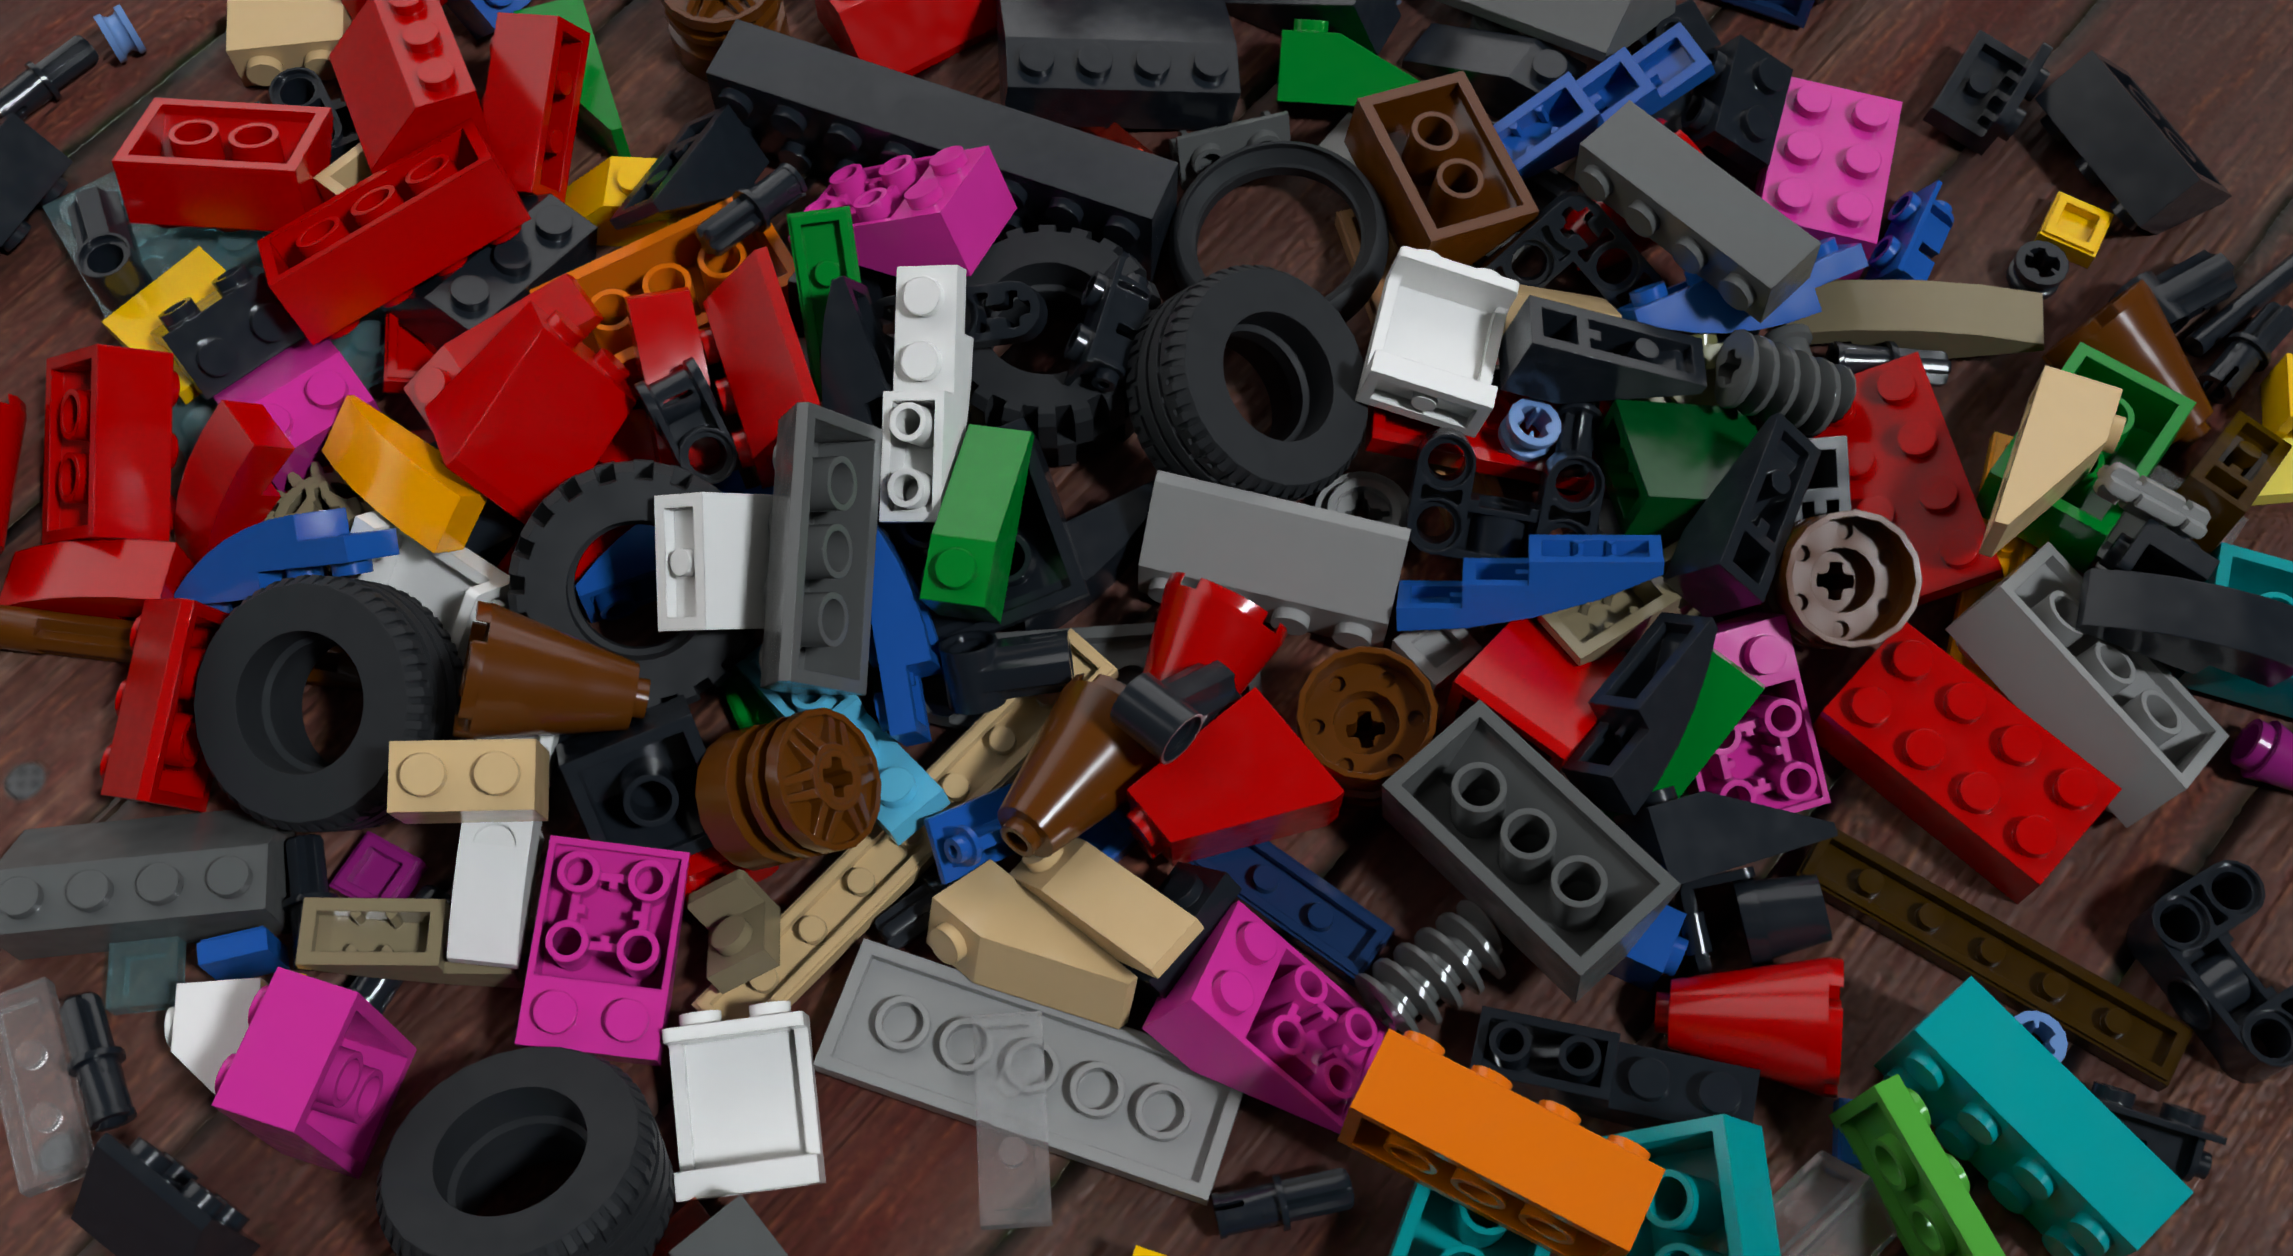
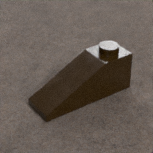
[2174,410,2292,555]

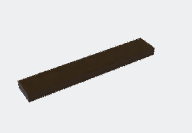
[1794,829,2194,1092]

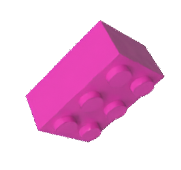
[1754,77,1903,280]
[211,967,417,1179]

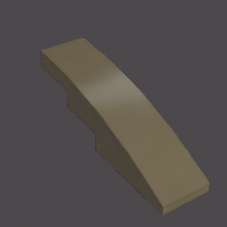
[1786,280,2045,359]
[1537,540,1701,666]
[295,897,536,988]

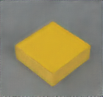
[2034,191,2114,269]

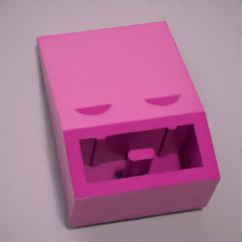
[788,145,1017,277]
[1687,612,1831,813]
[515,835,690,1067]
[1142,900,1387,1134]

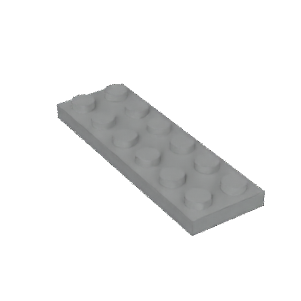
[813,938,1244,1206]

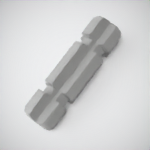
[2093,462,2211,539]

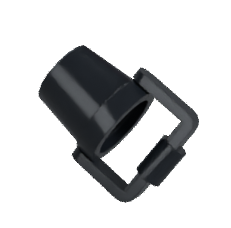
[1680,866,1833,975]

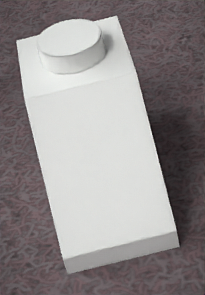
[164,977,269,1095]

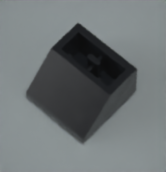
[71,1132,261,1256]

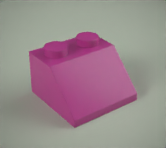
[213,337,381,492]

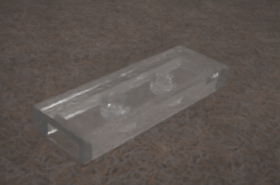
[0,977,94,1198]
[972,1011,1053,1230]

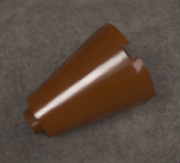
[2041,279,2214,452]
[452,601,651,739]
[997,673,1160,858]

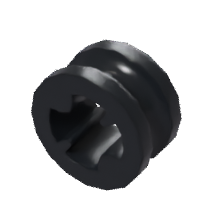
[2006,240,2069,300]

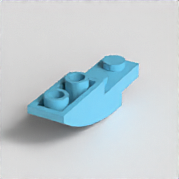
[736,644,950,846]

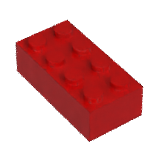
[257,118,531,345]
[1813,622,2122,905]

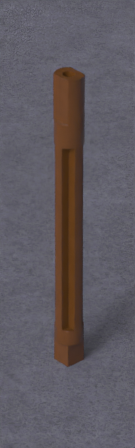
[0,605,363,692]

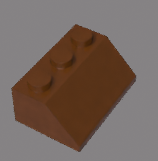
[1344,70,1539,266]

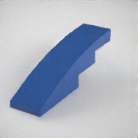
[1493,22,1716,180]
[1396,534,1664,631]

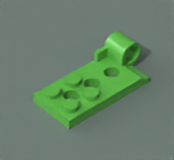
[1828,1074,2006,1256]

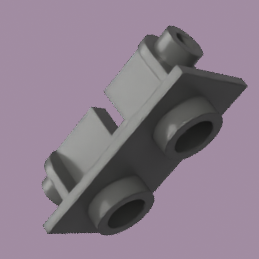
[1169,110,1291,190]

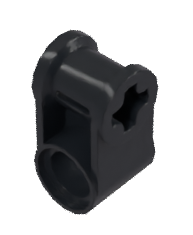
[634,357,738,484]

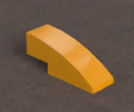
[322,395,488,554]

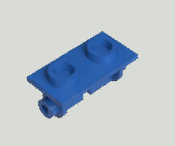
[1864,180,1954,281]
[924,782,1016,884]

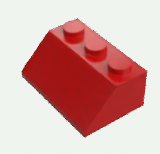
[329,0,492,175]
[815,0,997,76]
[111,97,334,232]
[699,246,821,489]
[42,344,180,545]
[100,598,229,812]

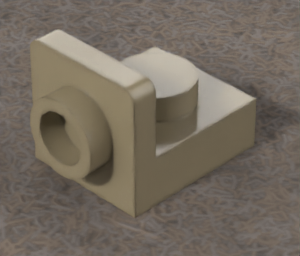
[687,869,780,994]

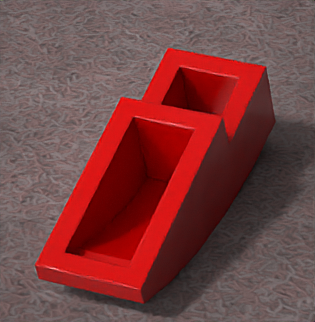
[625,287,721,471]
[174,400,295,565]
[0,539,195,620]

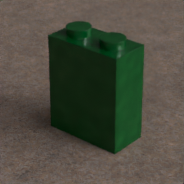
[1593,399,1758,539]

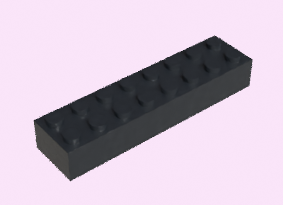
[706,19,1178,283]

